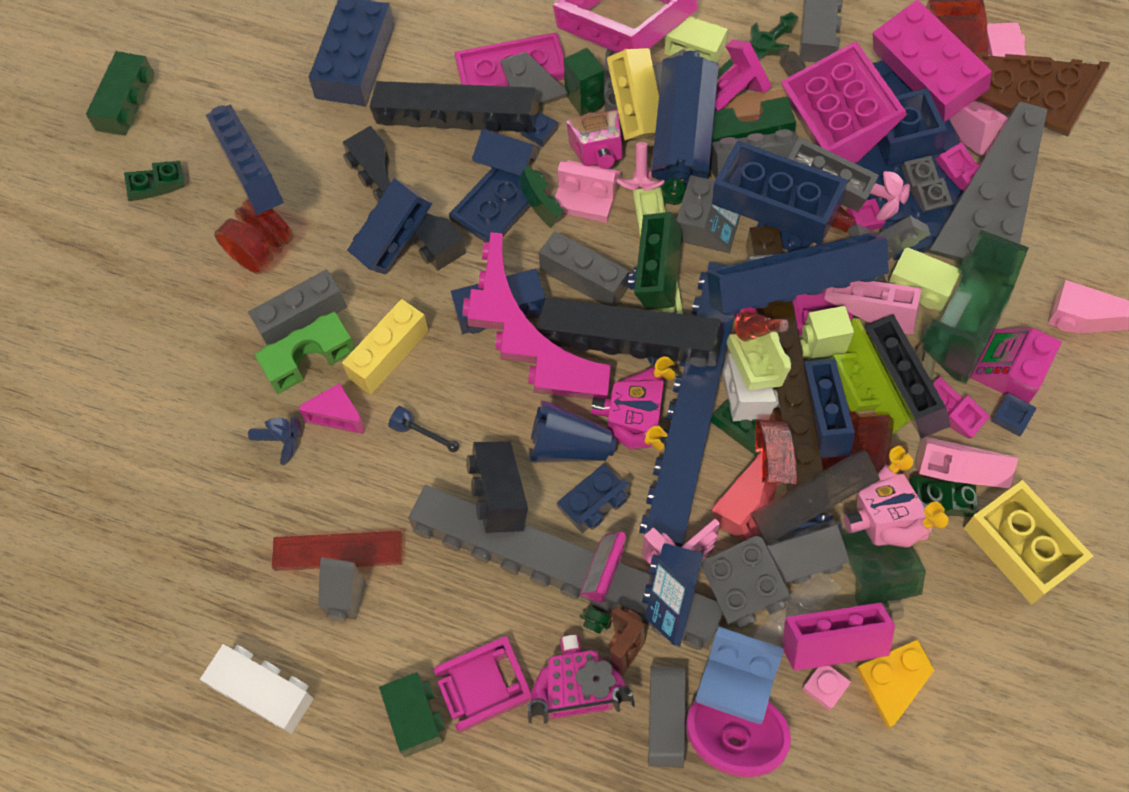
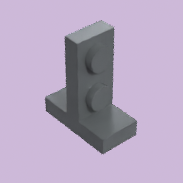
[848,216,930,283]

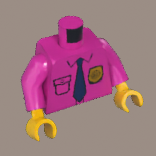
[591,356,675,451]

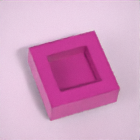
[846,199,885,231]

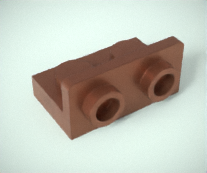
[609,607,645,676]

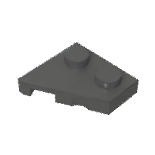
[500,52,567,106]

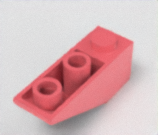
[711,442,782,541]

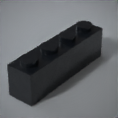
[865,314,951,439]

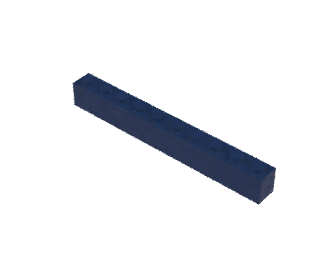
[639,262,734,547]

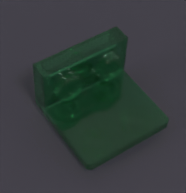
[841,530,926,606]

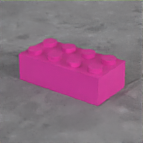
[872,0,992,122]

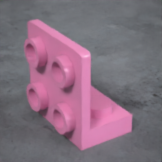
[642,519,720,565]

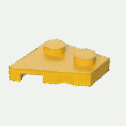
[856,640,934,729]

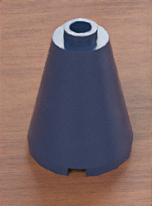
[528,400,616,463]

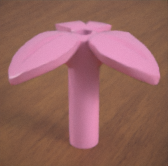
[616,142,665,191]
[870,171,910,221]

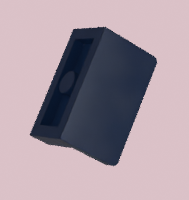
[472,129,539,176]

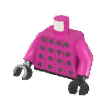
[527,635,635,724]

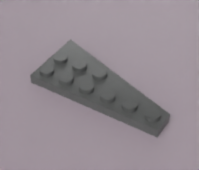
[926,102,1047,274]

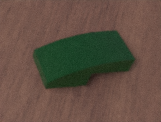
[124,161,184,201]
[518,165,564,228]
[909,476,978,517]

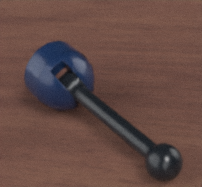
[388,405,459,453]

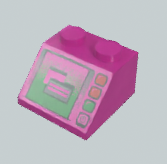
[970,328,1062,404]

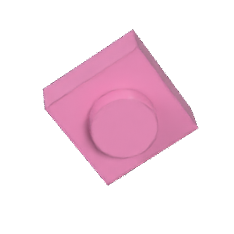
[802,666,851,711]

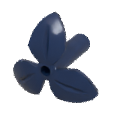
[248,415,301,465]

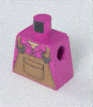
[566,110,622,169]

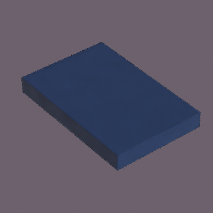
[449,168,531,242]

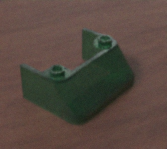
[921,230,1029,385]

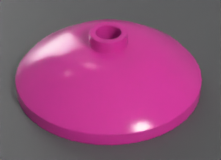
[686,701,791,777]

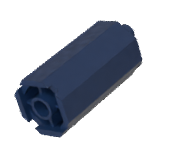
[651,51,719,185]

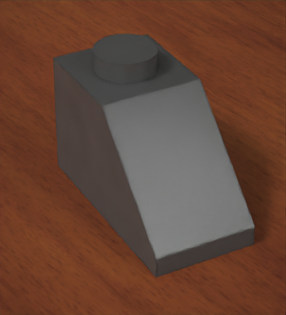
[318,557,366,622]

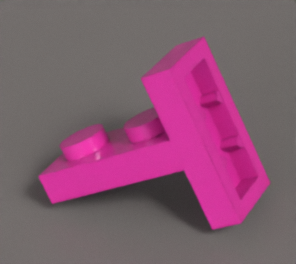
[714,39,772,111]

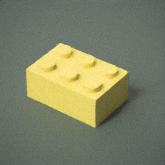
[963,480,1093,605]

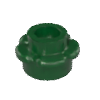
[661,178,686,205]
[580,606,611,634]

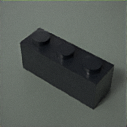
[466,441,528,533]

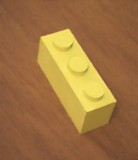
[607,48,659,140]
[342,299,429,395]

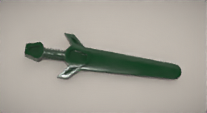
[717,12,798,79]

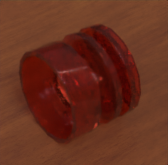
[214,198,294,275]

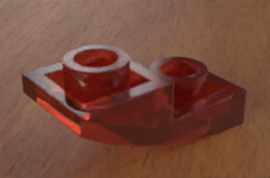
[755,419,797,485]

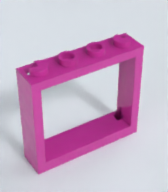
[553,0,698,53]

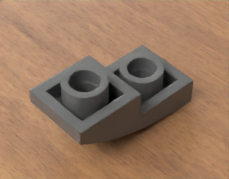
[901,156,953,212]

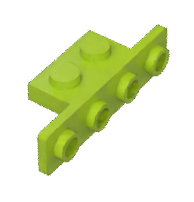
[829,318,910,436]

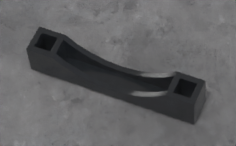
[343,125,466,271]

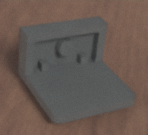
[702,536,791,629]

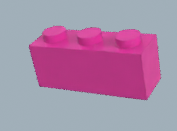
[782,603,895,671]

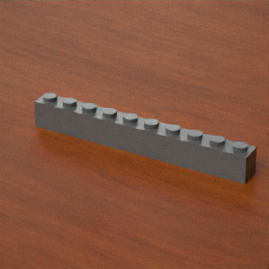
[408,485,723,650]

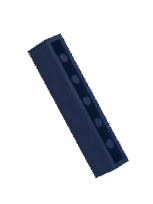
[205,104,284,215]
[707,233,889,315]

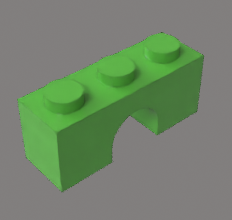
[254,311,355,395]

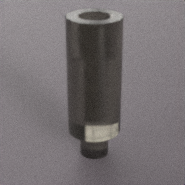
[778,47,807,77]

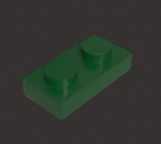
[710,399,780,456]

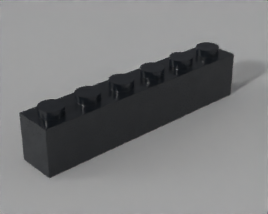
[369,81,539,132]
[536,298,724,367]

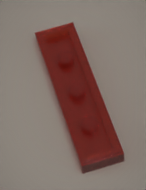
[272,531,402,571]

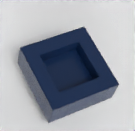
[520,112,558,147]
[991,393,1037,437]

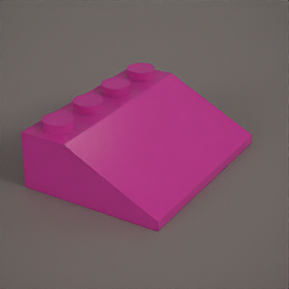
[781,41,907,163]

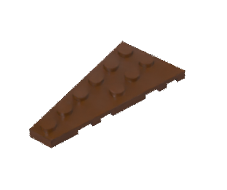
[975,52,1110,137]

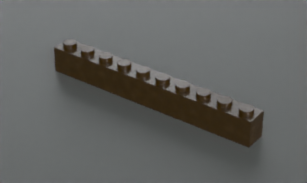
[746,226,828,514]

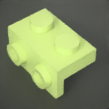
[726,320,791,390]

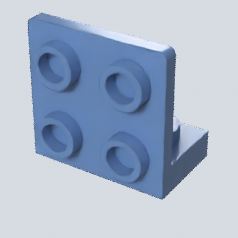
[695,626,784,724]

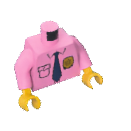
[844,446,948,548]

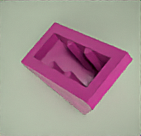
[299,383,365,434]

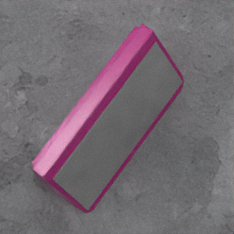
[580,532,626,604]

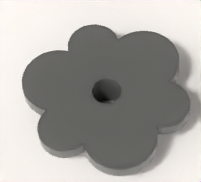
[576,660,616,699]

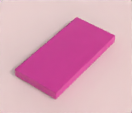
[454,32,564,86]

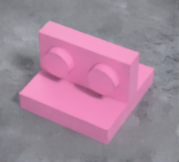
[555,160,621,223]

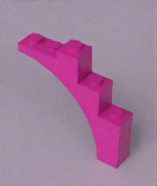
[463,232,611,400]

